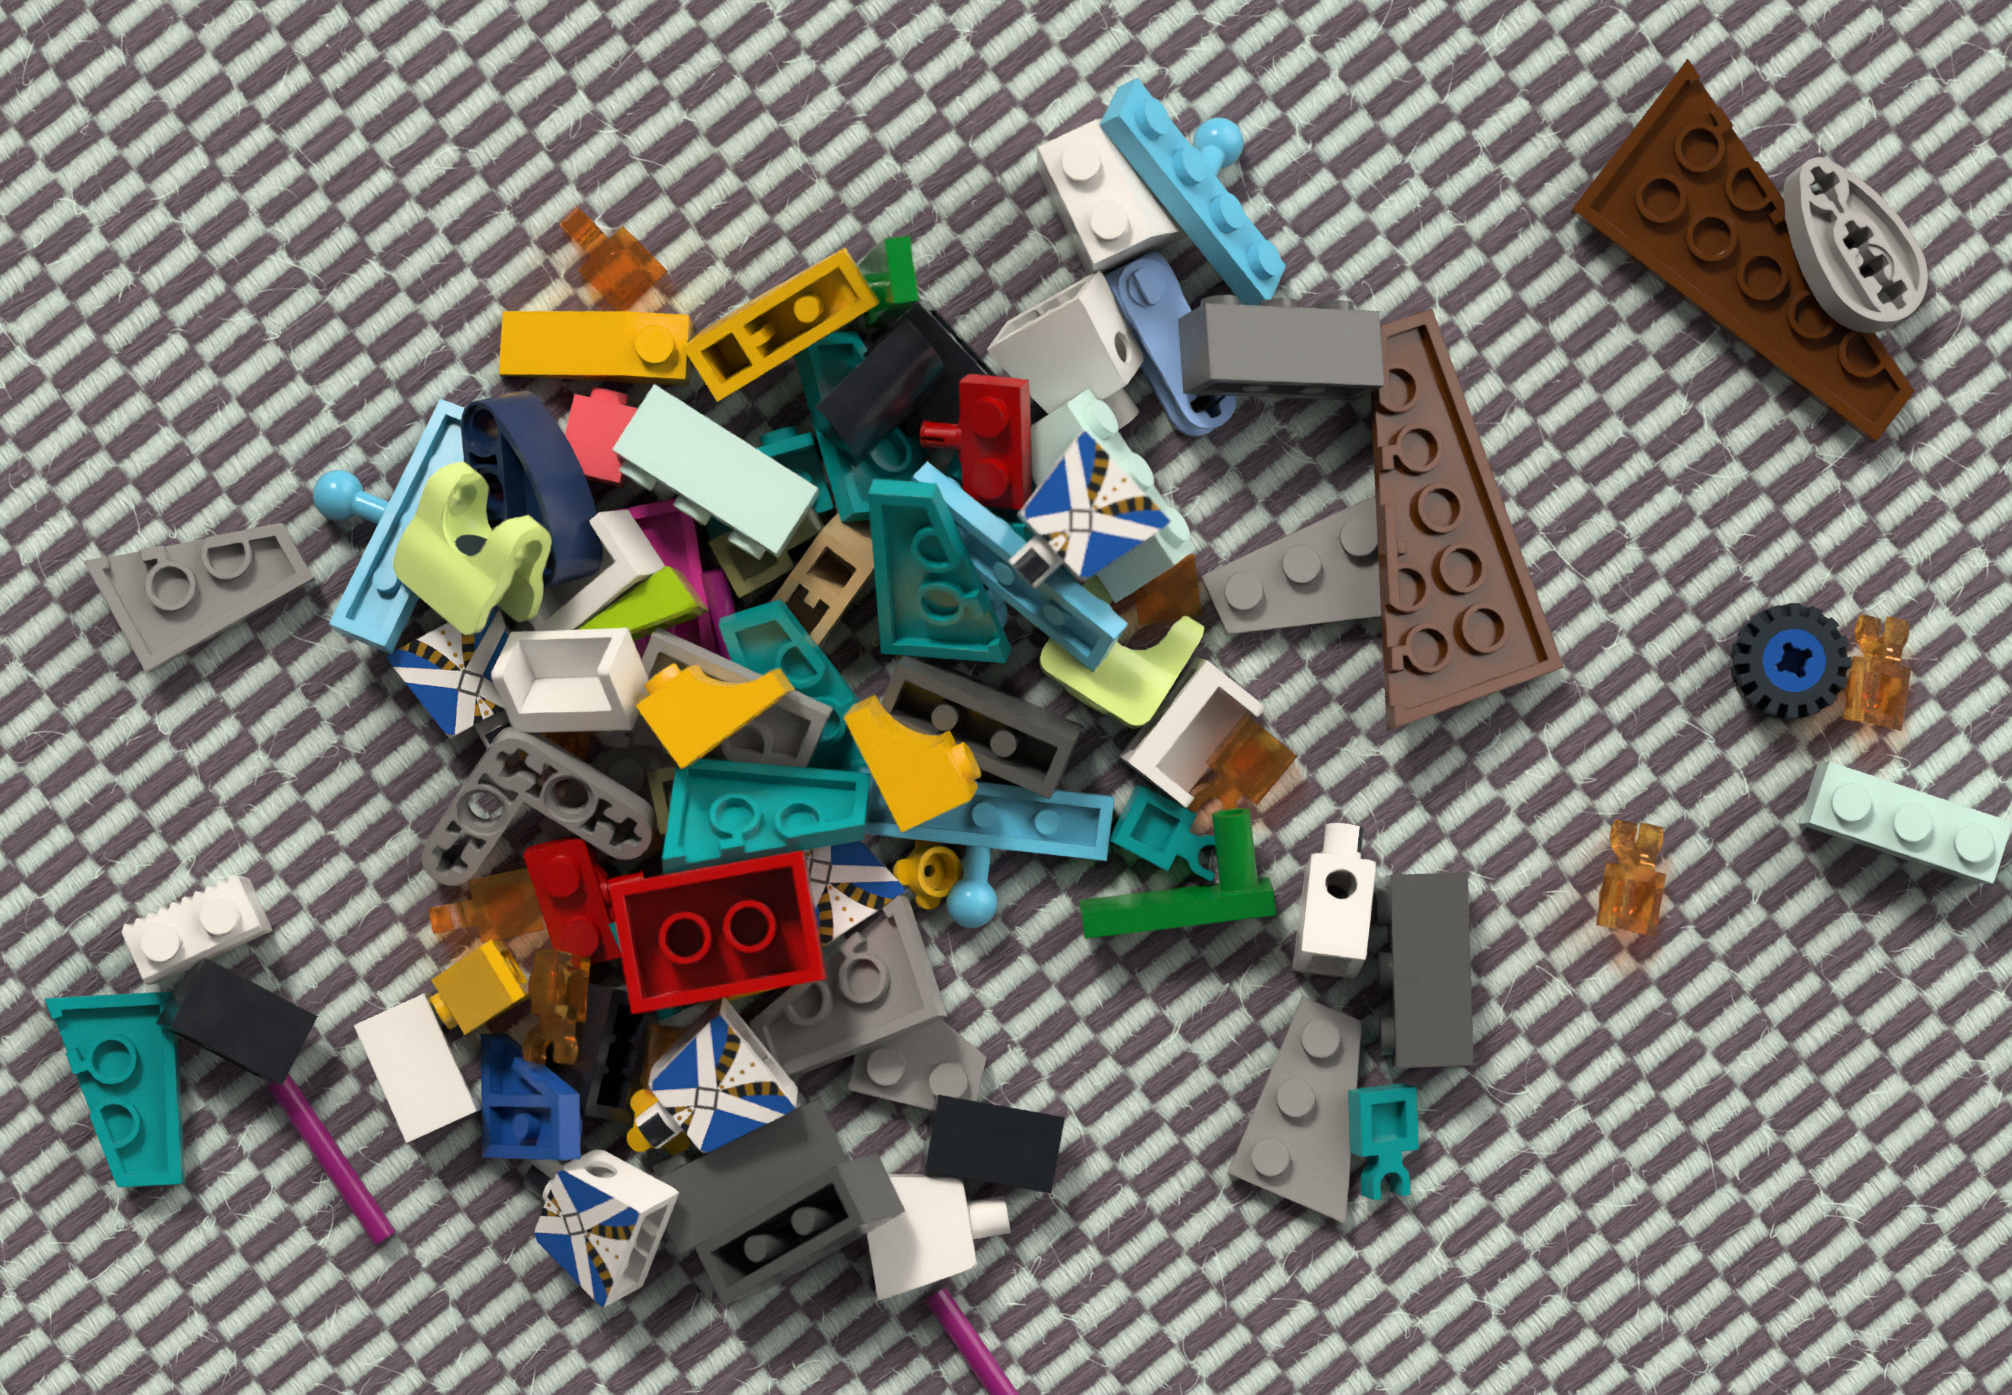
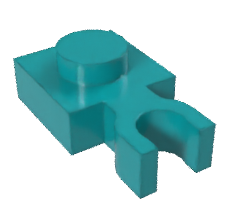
[1109,784,1215,882]
[1348,1083,1419,1200]

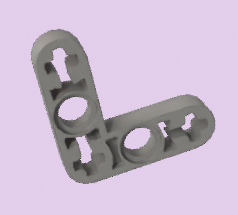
[422,726,657,886]

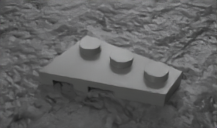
[84,523,316,673]
[1227,996,1362,1224]

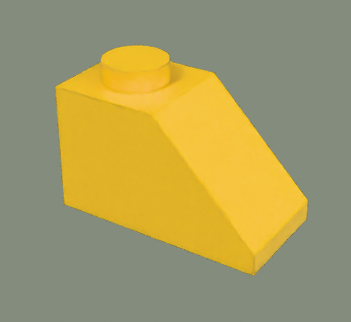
[430,939,536,1035]

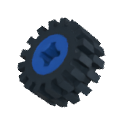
[1730,603,1852,720]

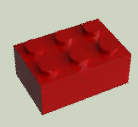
[609,851,828,1014]

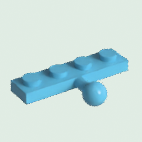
[1100,78,1286,306]
[313,399,464,654]
[910,462,1128,672]
[858,767,1114,928]

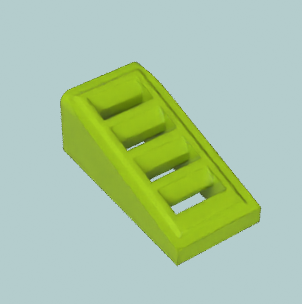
[578,566,709,641]

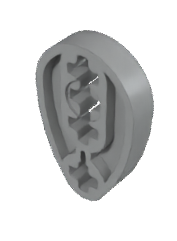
[1783,157,1928,333]

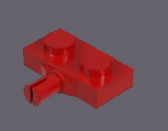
[920,374,1032,510]
[523,834,649,973]

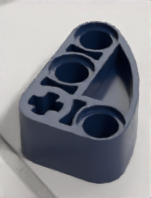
[461,390,603,588]

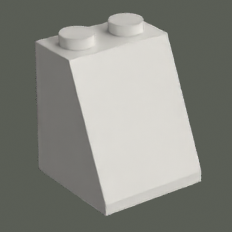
[1036,119,1188,276]

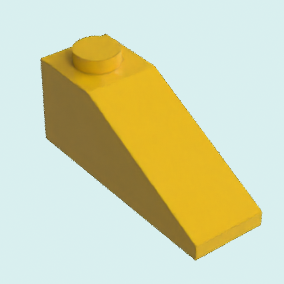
[683,247,879,402]
[499,311,693,386]

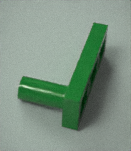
[857,236,919,329]
[1079,808,1276,939]

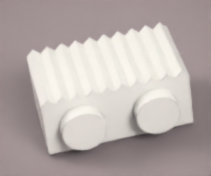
[121,875,272,985]

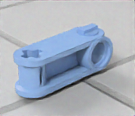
[1103,250,1236,437]

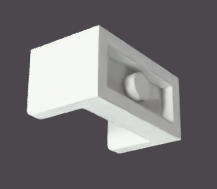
[529,510,665,631]
[491,628,649,733]
[1118,657,1266,808]
[354,993,482,1143]

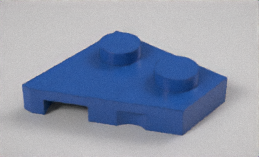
[481,1033,582,1160]

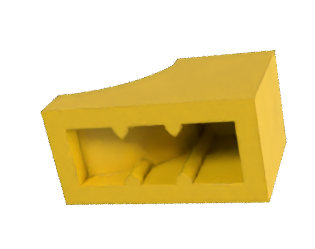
[636,663,795,769]
[843,695,981,833]

